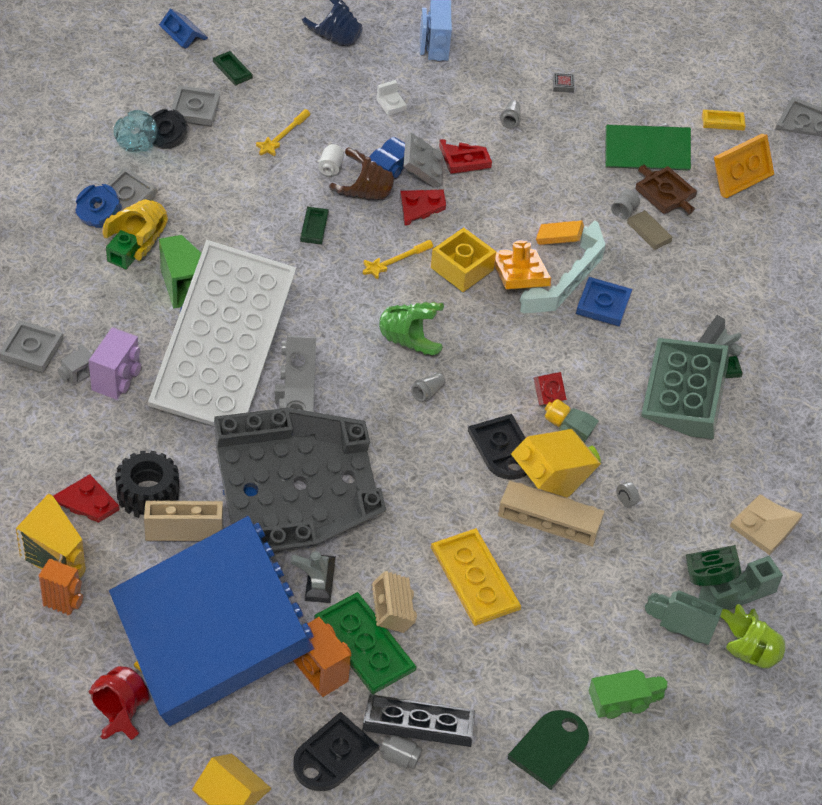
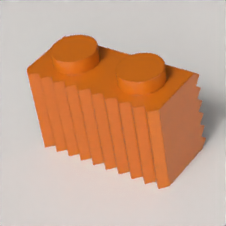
[39,559,83,616]

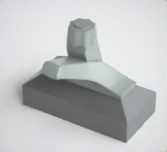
[698,315,743,357]

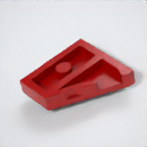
[439,139,492,174]
[400,189,446,226]
[53,474,120,523]

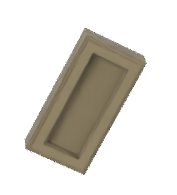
[627,210,673,250]

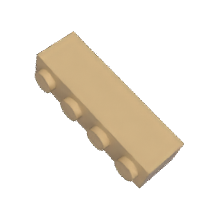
[498,480,604,547]

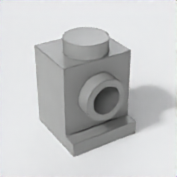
[58,344,92,386]

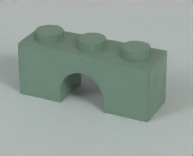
[699,555,783,610]

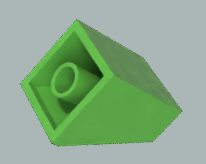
[159,235,201,309]

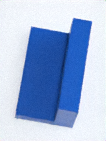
[159,8,208,49]

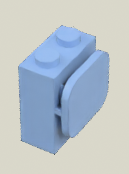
[420,0,452,61]

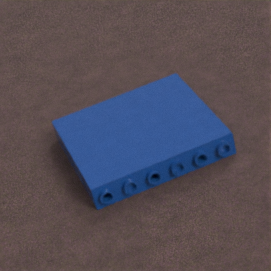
[109,516,314,727]

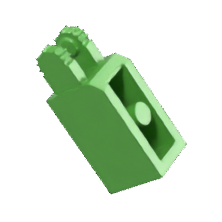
[589,669,668,719]

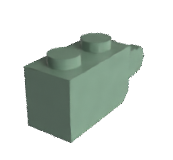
[645,590,723,645]

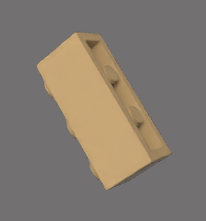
[144,501,223,541]

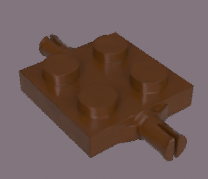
[635,164,697,215]

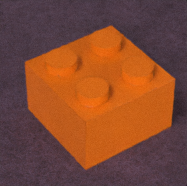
[293,617,351,697]

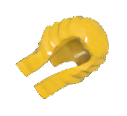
[103,199,168,260]

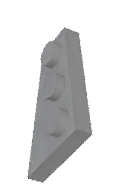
[775,97,822,136]

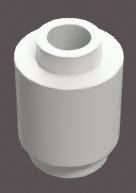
[318,144,344,176]

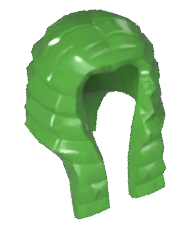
[379,302,444,355]

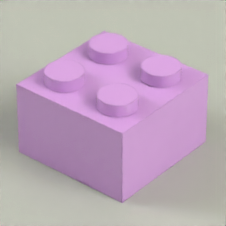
[89,327,141,400]

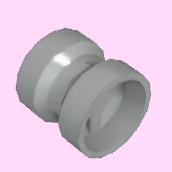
[611,189,640,220]

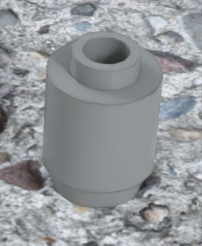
[380,735,423,769]

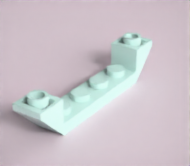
[520,220,605,314]

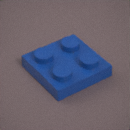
[576,277,632,326]

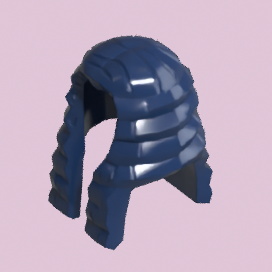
[302,0,363,46]

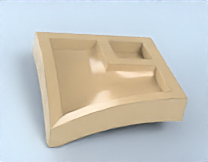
[730,494,802,555]

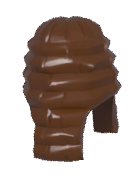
[329,147,394,200]

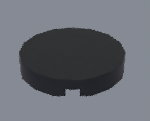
[144,109,188,149]

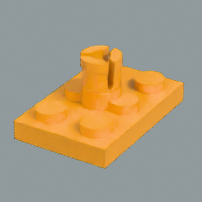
[714,134,774,198]
[495,241,551,289]

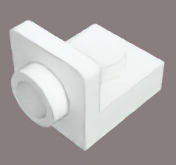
[377,80,407,115]

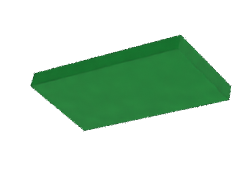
[605,124,691,170]
[314,592,417,695]

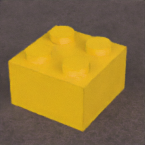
[431,227,497,292]

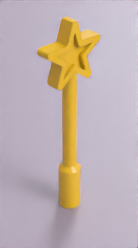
[256,109,311,156]
[362,240,433,279]

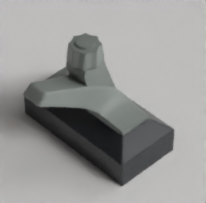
[290,551,336,603]

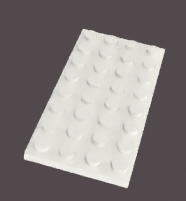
[148,240,296,426]

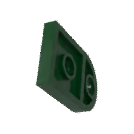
[686,545,742,586]
[507,710,589,790]

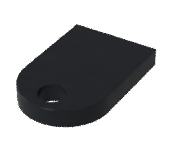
[468,414,527,480]
[293,711,379,791]

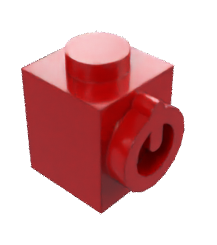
[533,372,567,405]

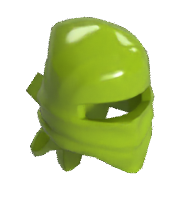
[720,604,786,669]

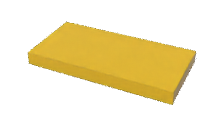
[431,528,521,626]

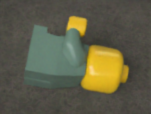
[544,399,599,443]

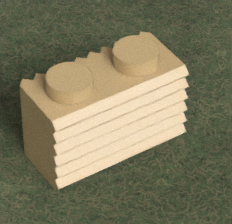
[371,571,417,633]

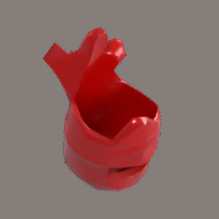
[88,666,149,740]

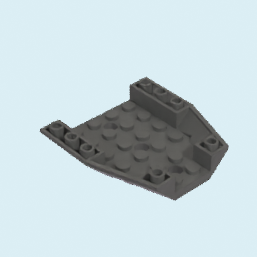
[214,408,386,552]

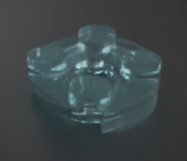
[113,110,158,152]

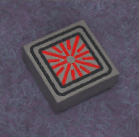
[553,73,575,93]

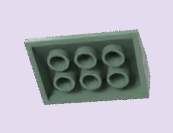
[641,338,729,439]

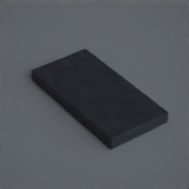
[362,694,475,747]

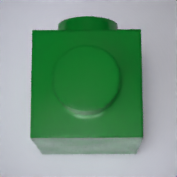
[106,230,141,270]

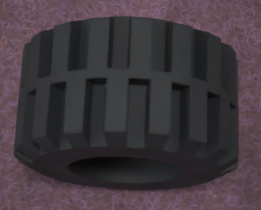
[115,450,180,518]

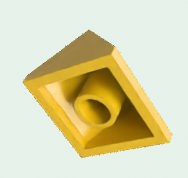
[192,753,271,805]

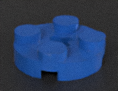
[75,184,122,228]

